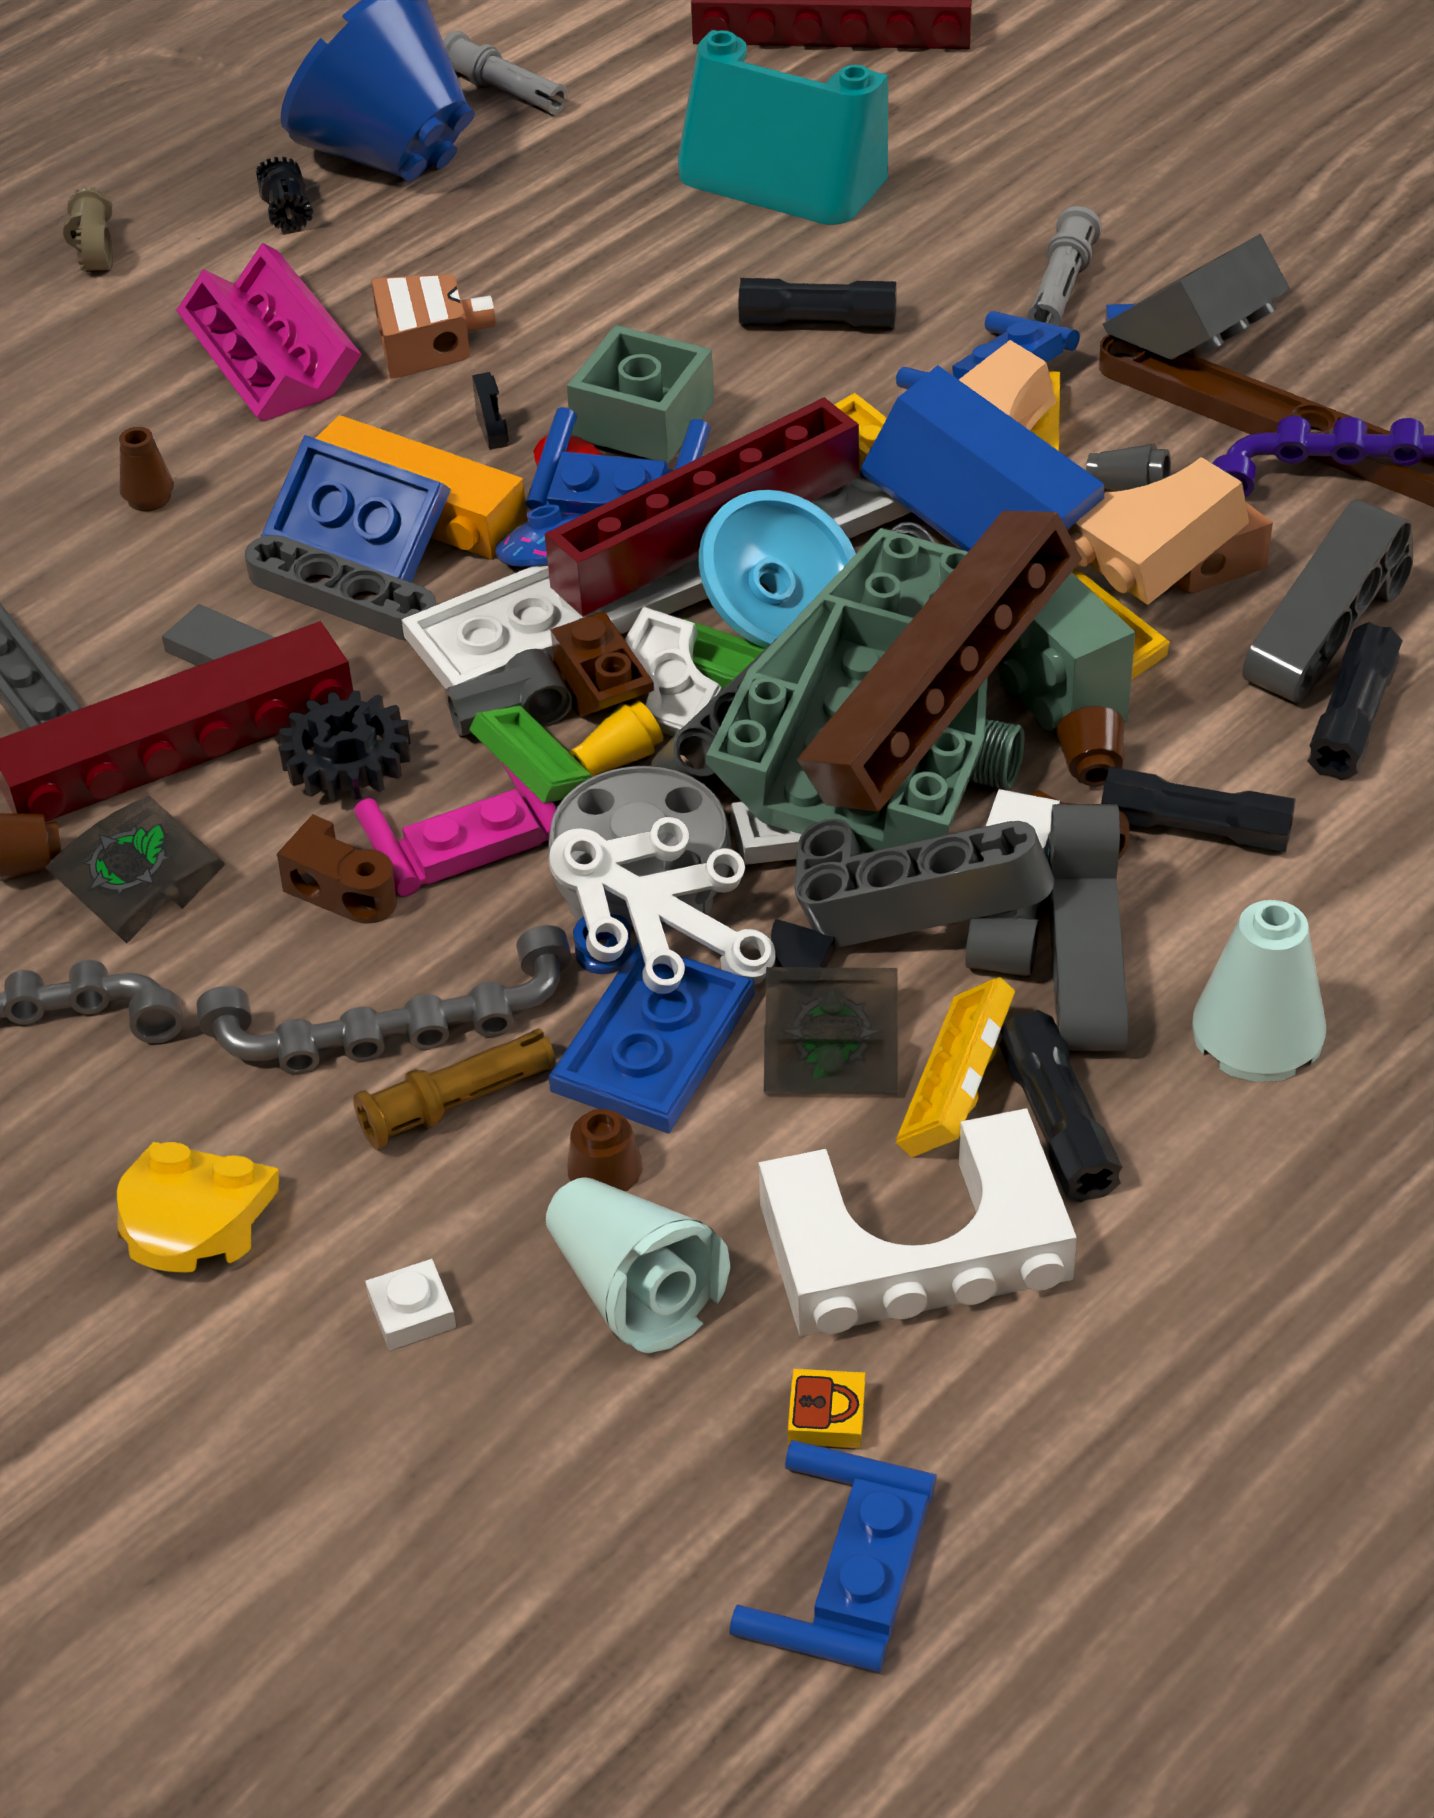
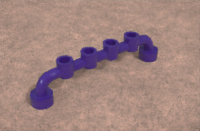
[1212,416,1434,498]

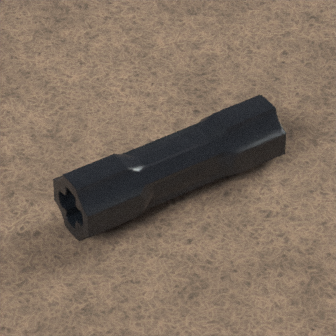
[738,278,897,329]
[1307,622,1403,780]
[1101,767,1296,852]
[999,1010,1123,1202]

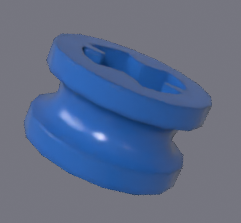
[573,914,632,974]

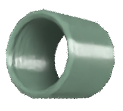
[969,718,1025,790]

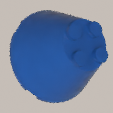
[281,0,475,183]

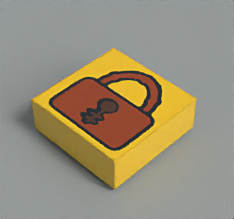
[787,1369,866,1449]

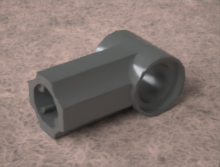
[445,648,573,737]
[965,901,1041,977]

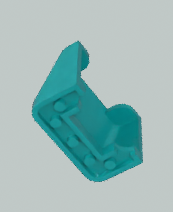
[678,30,888,225]

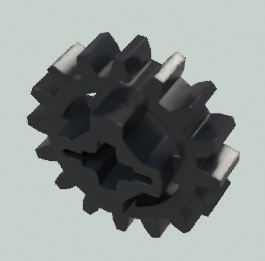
[278,690,411,802]

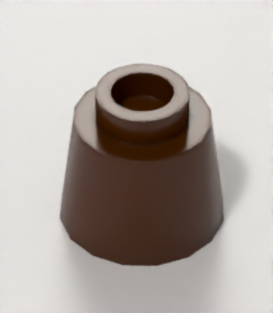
[1056,706,1124,787]
[0,813,61,881]
[567,1109,643,1192]

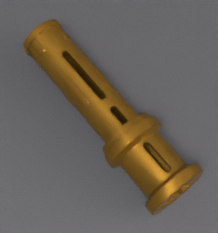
[353,1028,556,1150]

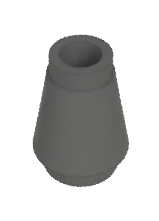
[1086,443,1171,492]

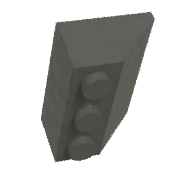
[1103,233,1290,360]

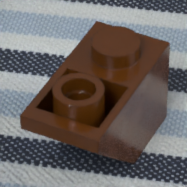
[550,611,654,717]

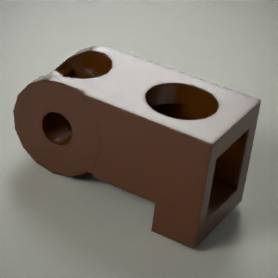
[277,814,397,924]

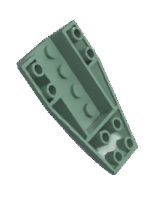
[706,528,987,853]

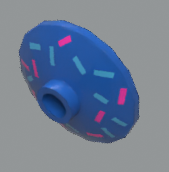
[495,505,583,566]

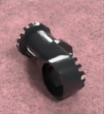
[256,157,313,233]

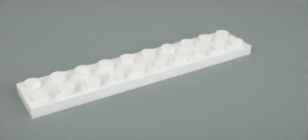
[401,469,911,689]

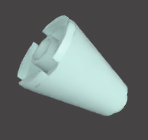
[1192,900,1326,1082]
[546,1177,731,1353]

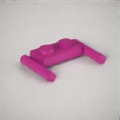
[354,762,557,896]

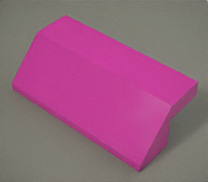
[176,243,362,421]

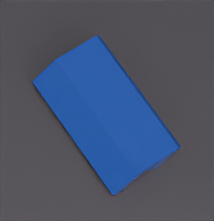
[861,365,1104,552]

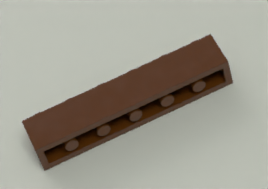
[797,511,1082,812]

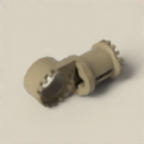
[63,187,113,271]

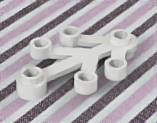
[548,817,775,994]

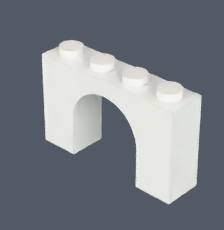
[758,1108,1077,1337]

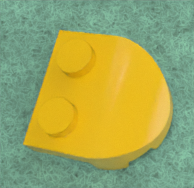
[117,1142,279,1273]

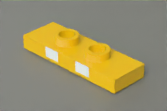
[896,977,1016,1158]

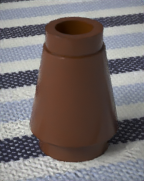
[119,427,174,511]

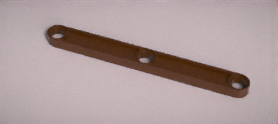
[1099,334,1434,507]

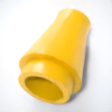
[570,700,663,777]

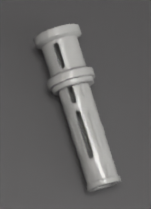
[443,30,568,115]
[1028,206,1102,326]

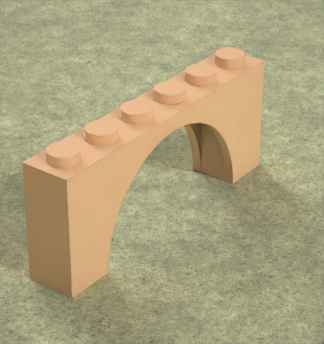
[959,340,1249,605]

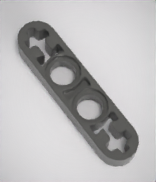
[245,535,436,641]

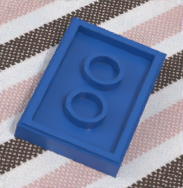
[261,435,451,582]
[549,942,755,1134]

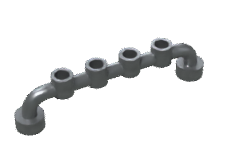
[196,925,572,1074]
[0,960,183,1043]

